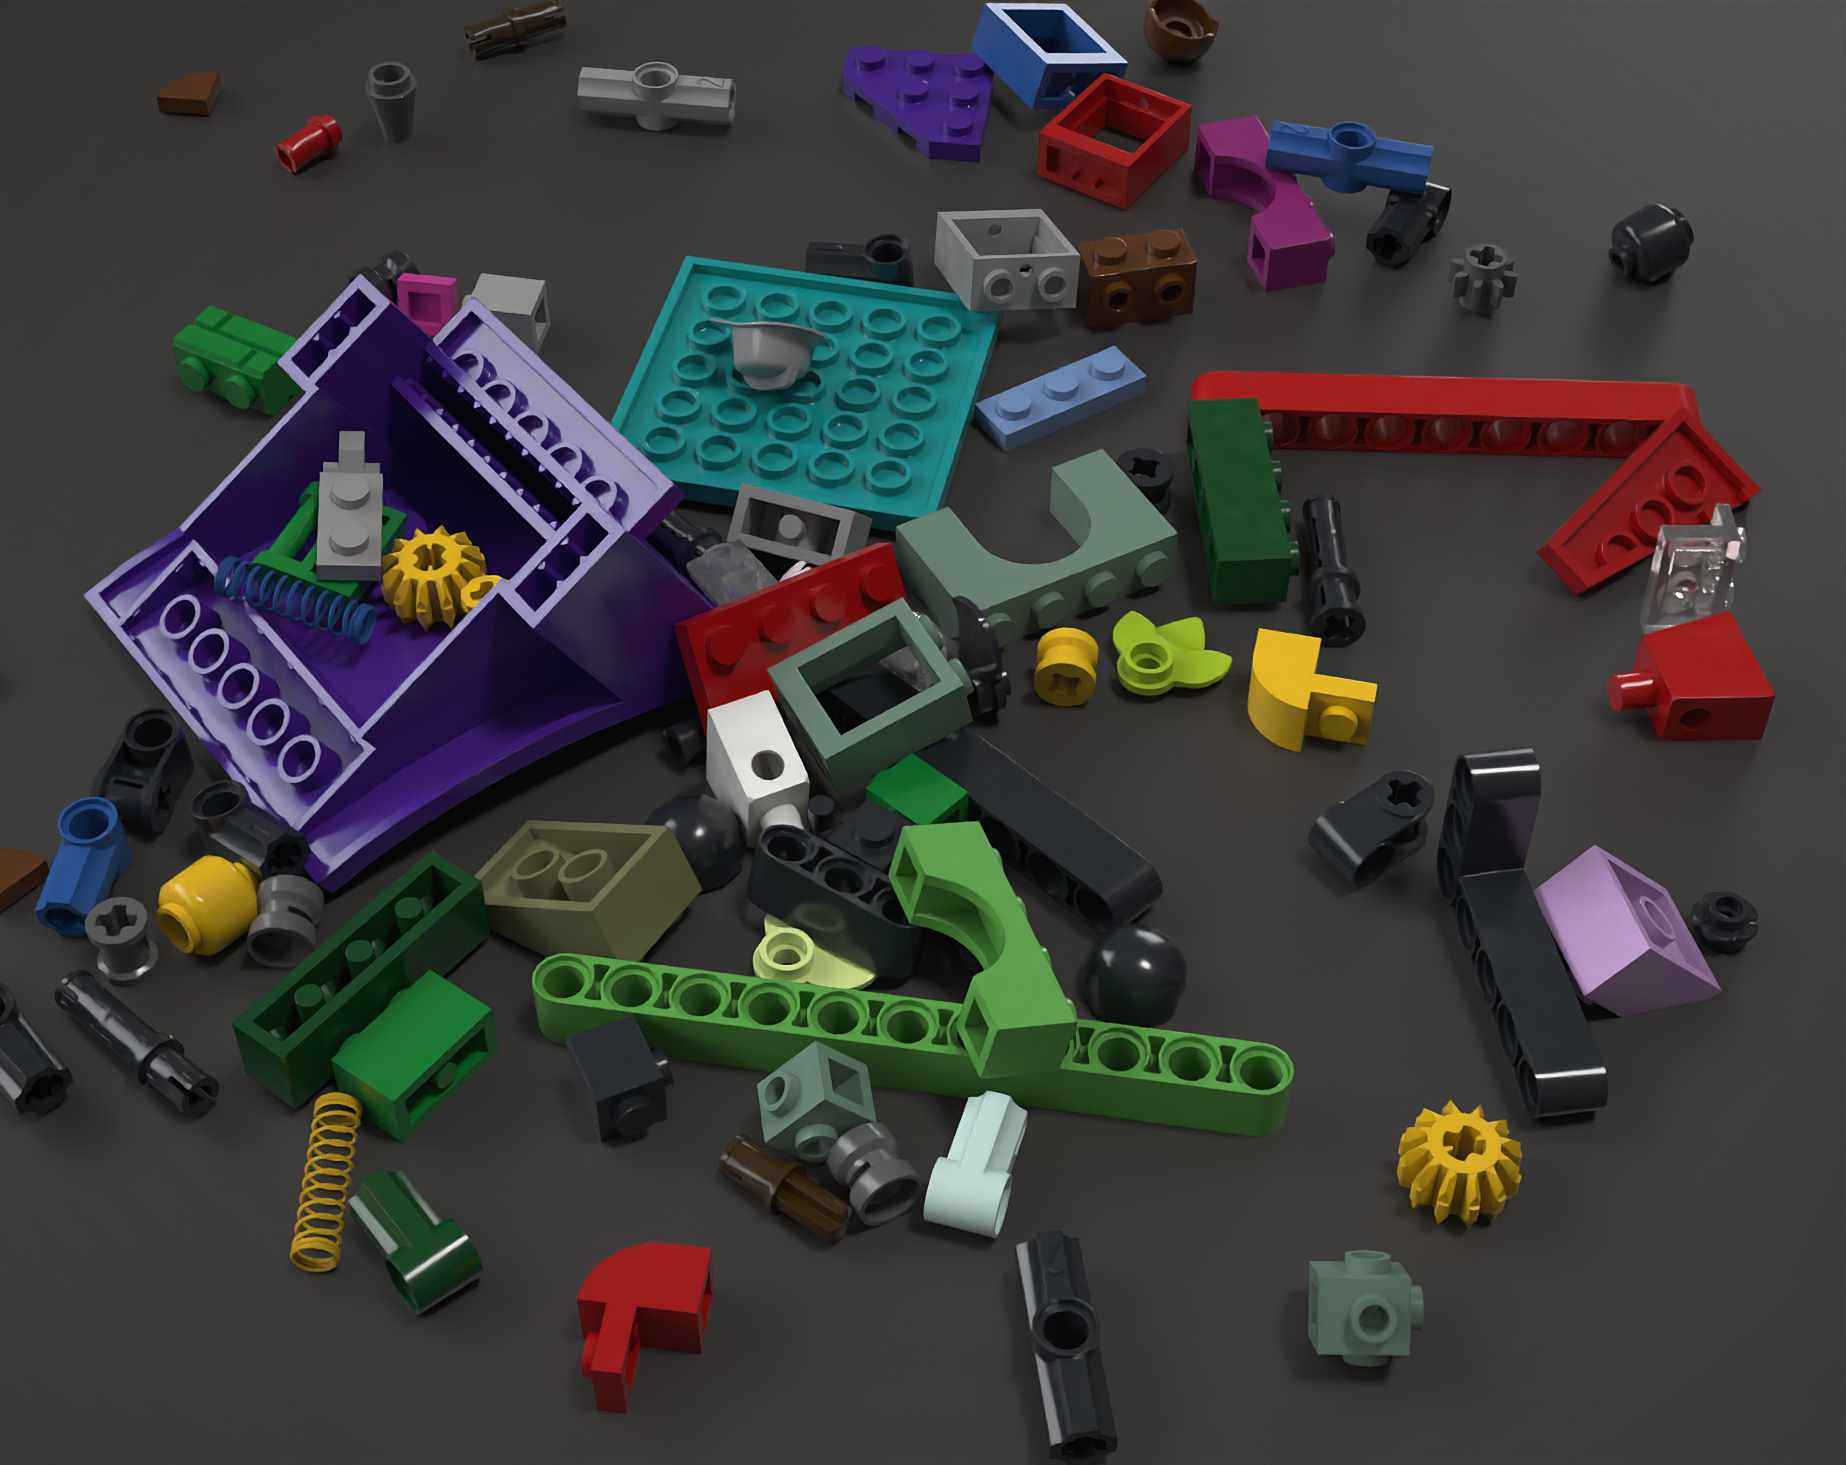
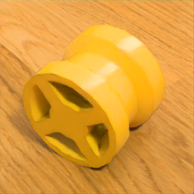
[1034,627,1099,707]

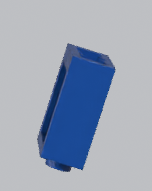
[971,3,1128,109]

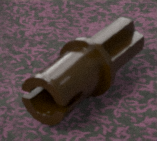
[718,1134,854,1241]

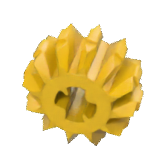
[381,525,487,632]
[1397,1100,1522,1229]

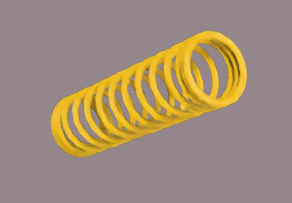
[290,1092,363,1272]

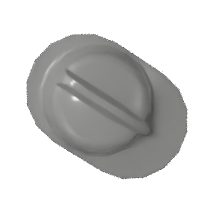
[709,318,828,391]

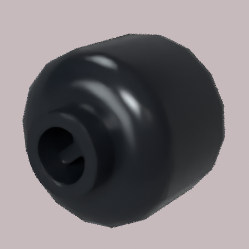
[1608,203,1694,284]

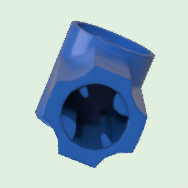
[35,797,133,938]

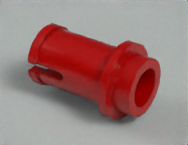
[274,114,343,173]

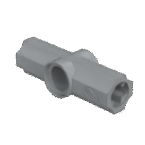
[577,62,736,131]

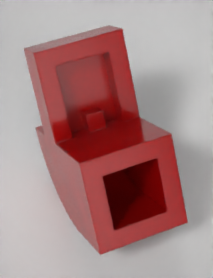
[577,1243,715,1413]

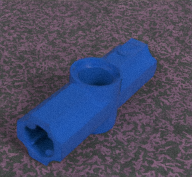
[1265,120,1433,195]

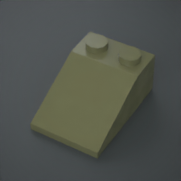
[474,820,702,962]

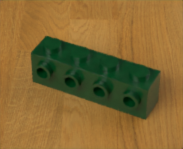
[1184,398,1300,605]
[232,850,490,1109]

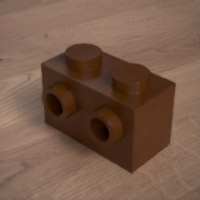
[1076,228,1197,329]

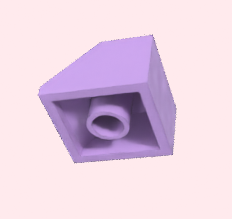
[1533,845,1722,1017]

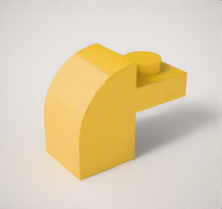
[1247,628,1378,753]

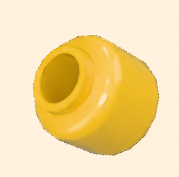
[156,855,259,956]

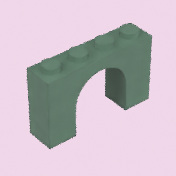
[896,449,1178,647]

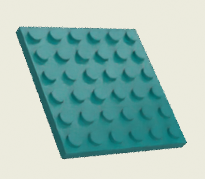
[611,256,1004,532]

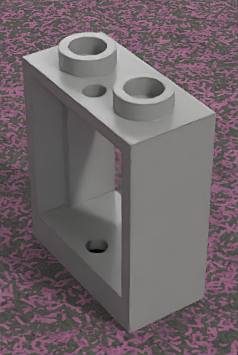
[934,209,1081,312]

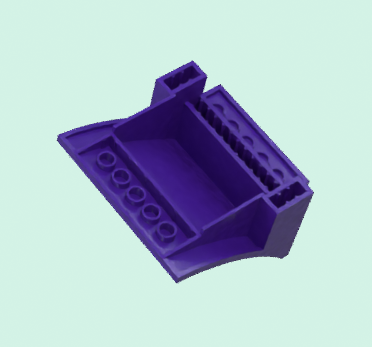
[84,273,716,893]

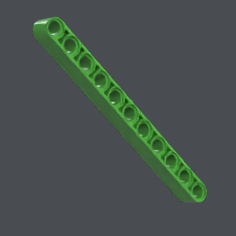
[532,953,1294,1137]

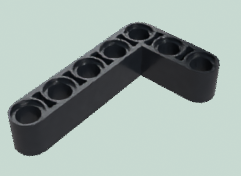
[1436,746,1608,1119]

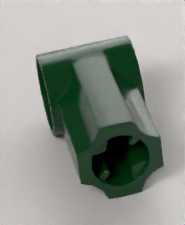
[348,1168,484,1315]

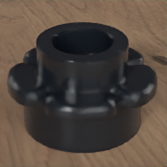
[1691,891,1758,953]

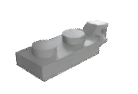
[316,431,383,581]

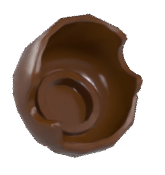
[1143,0,1219,64]

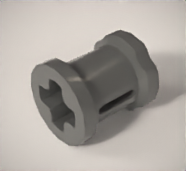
[85,897,160,987]

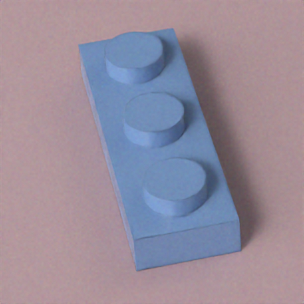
[974,346,1147,453]

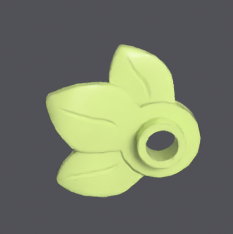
[753,913,879,990]

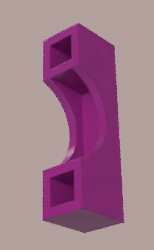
[1194,115,1335,293]

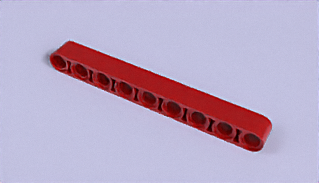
[1190,371,1704,459]

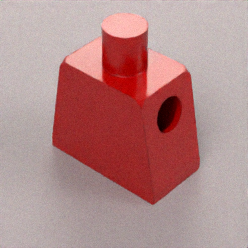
[1608,611,1776,741]

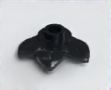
[944,595,1011,717]

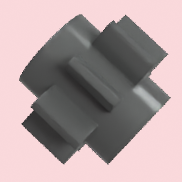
[1447,244,1518,312]

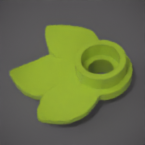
[1113,611,1232,696]

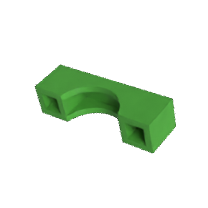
[888,821,1077,1079]

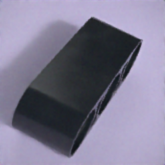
[747,824,929,979]

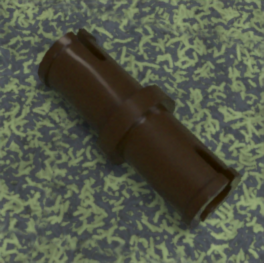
[463,0,567,58]

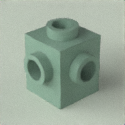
[757,1041,877,1166]
[1308,1250,1424,1367]

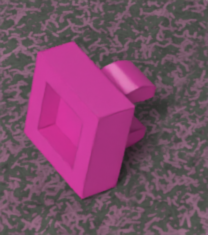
[397,273,458,336]

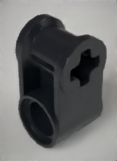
[89,707,194,832]
[1308,770,1435,889]

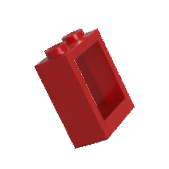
[1037,72,1192,210]

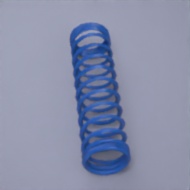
[214,556,377,646]

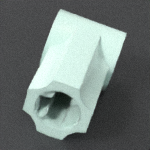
[923,1091,1028,1238]

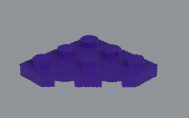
[842,46,997,162]

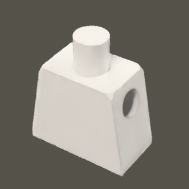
[706,690,810,848]

